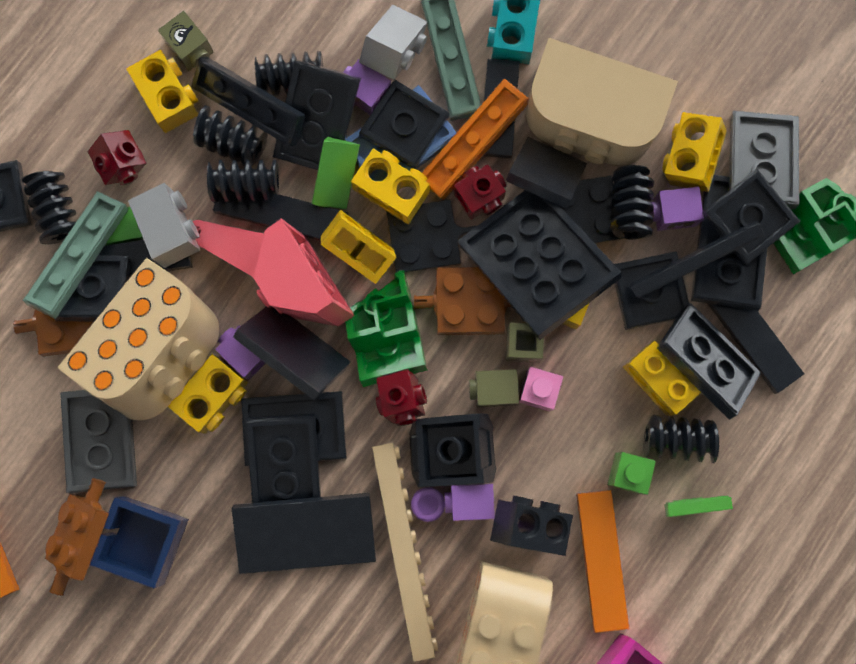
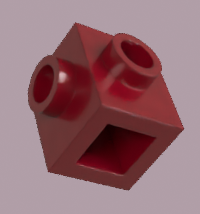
[87,130,147,185]
[453,164,507,220]
[376,369,427,426]

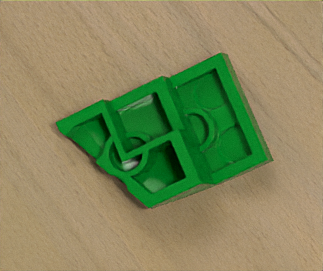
[773,178,856,275]
[345,270,428,387]

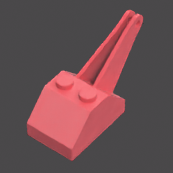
[192,218,355,327]

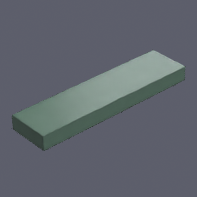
[421,0,481,121]
[23,191,128,319]

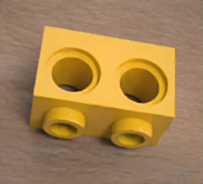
[126,49,199,134]
[662,112,727,192]
[351,148,430,225]
[321,210,396,284]
[623,341,701,416]
[168,354,249,434]

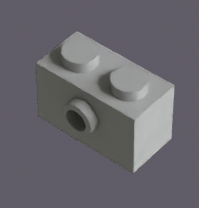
[359,5,427,80]
[128,183,200,268]

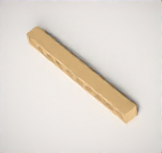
[372,443,438,662]

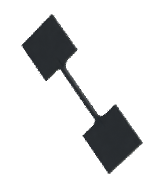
[386,175,622,273]

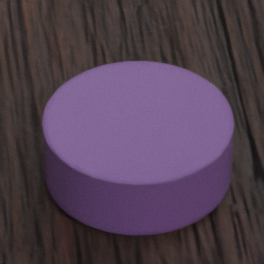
[411,487,445,522]

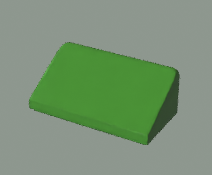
[312,137,360,209]

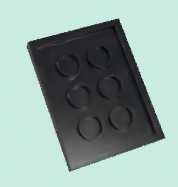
[458,190,622,340]

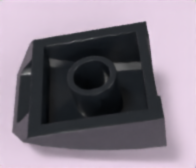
[409,413,497,487]

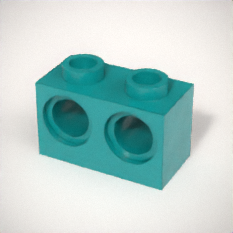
[487,0,540,65]

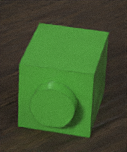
[607,452,656,495]

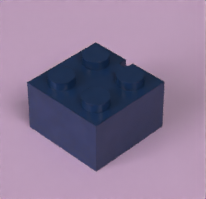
[90,496,189,589]

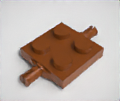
[414,267,511,335]
[13,309,94,357]
[45,478,109,596]

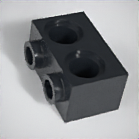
[490,495,573,556]

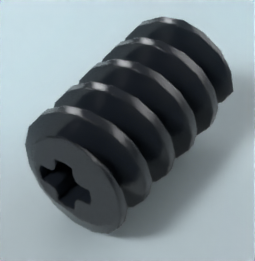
[255,51,323,96]
[193,105,268,166]
[207,160,279,203]
[610,165,654,240]
[21,171,76,245]
[643,414,720,463]

